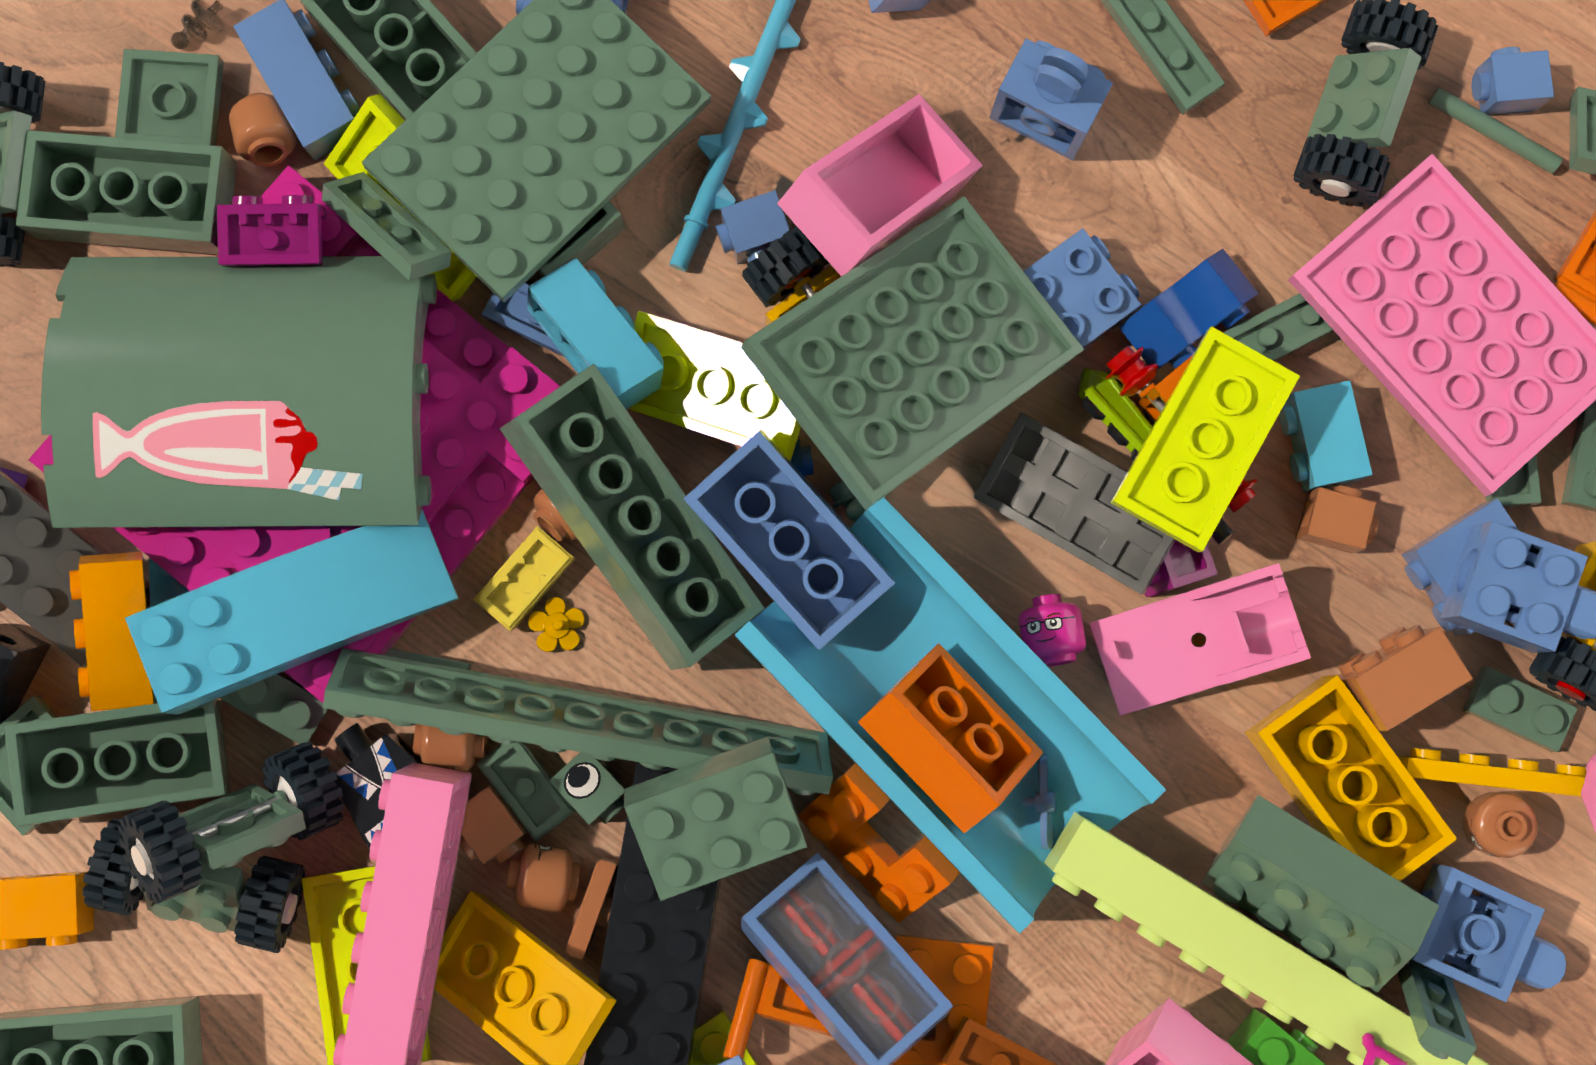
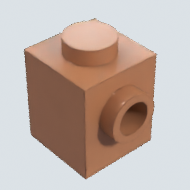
[1296,485,1379,553]
[459,785,529,865]

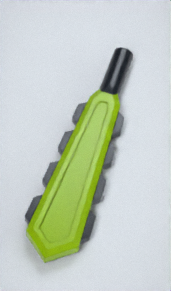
[1078,368,1234,545]

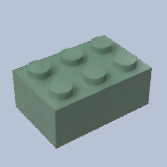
[624,737,807,901]

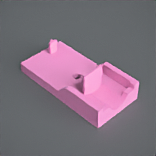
[1089,563,1311,716]

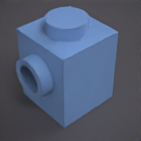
[1471,47,1554,115]
[715,190,789,264]

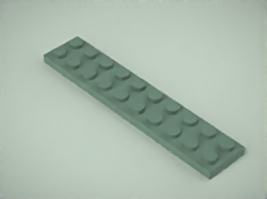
[323,648,833,795]

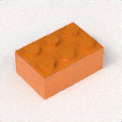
[858,643,1044,833]

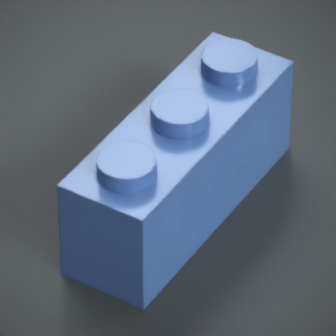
[233,0,360,160]

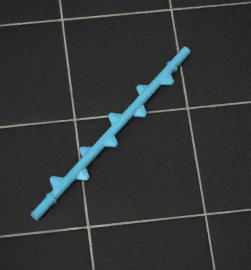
[669,0,801,272]

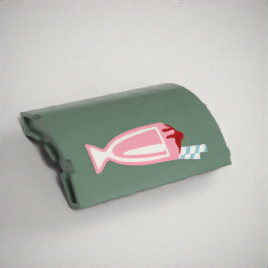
[41,256,437,528]

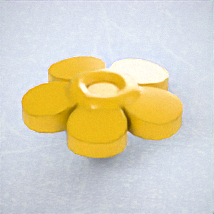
[528,597,584,652]

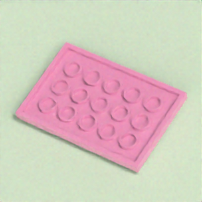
[1288,154,1596,497]

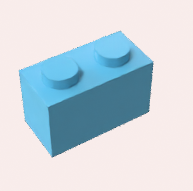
[1279,381,1373,492]

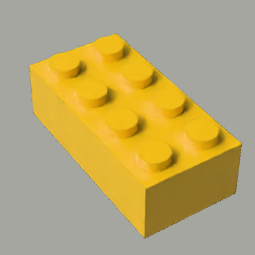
[1244,675,1457,881]

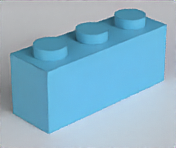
[527,258,664,410]

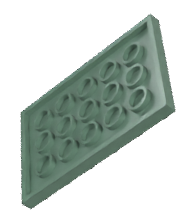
[362,0,711,303]
[740,196,1084,510]

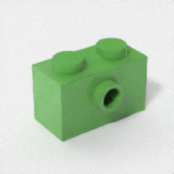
[1227,1008,1326,1065]

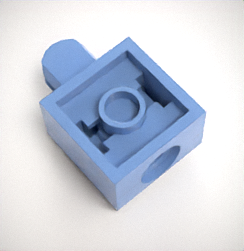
[989,39,1113,161]
[1440,521,1596,653]
[1410,863,1566,1002]

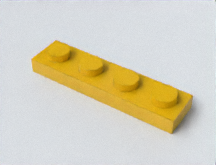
[1397,748,1587,797]

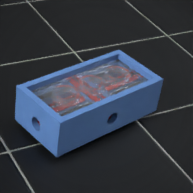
[741,852,953,1065]

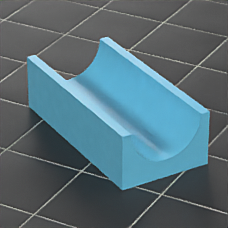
[735,498,1166,934]

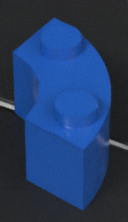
[1119,249,1259,370]

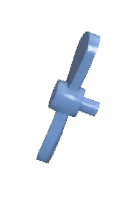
[1023,755,1056,849]

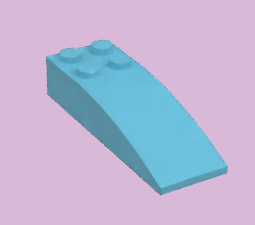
[125,509,459,715]

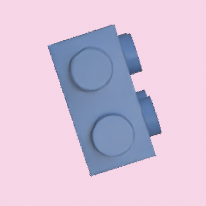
[1023,228,1141,351]
[1401,498,1519,636]

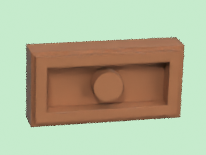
[565,856,619,960]

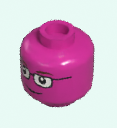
[1018,594,1086,667]

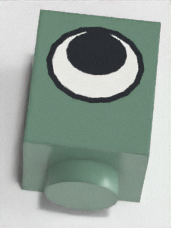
[549,752,628,825]

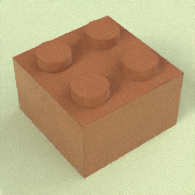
[1337,625,1473,731]

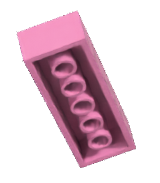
[333,763,472,1065]

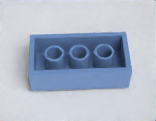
[683,429,895,650]

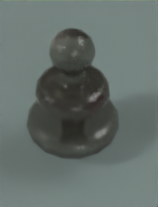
[171,0,224,49]

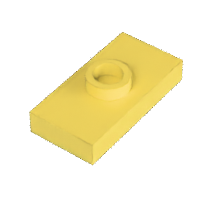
[473,526,575,632]

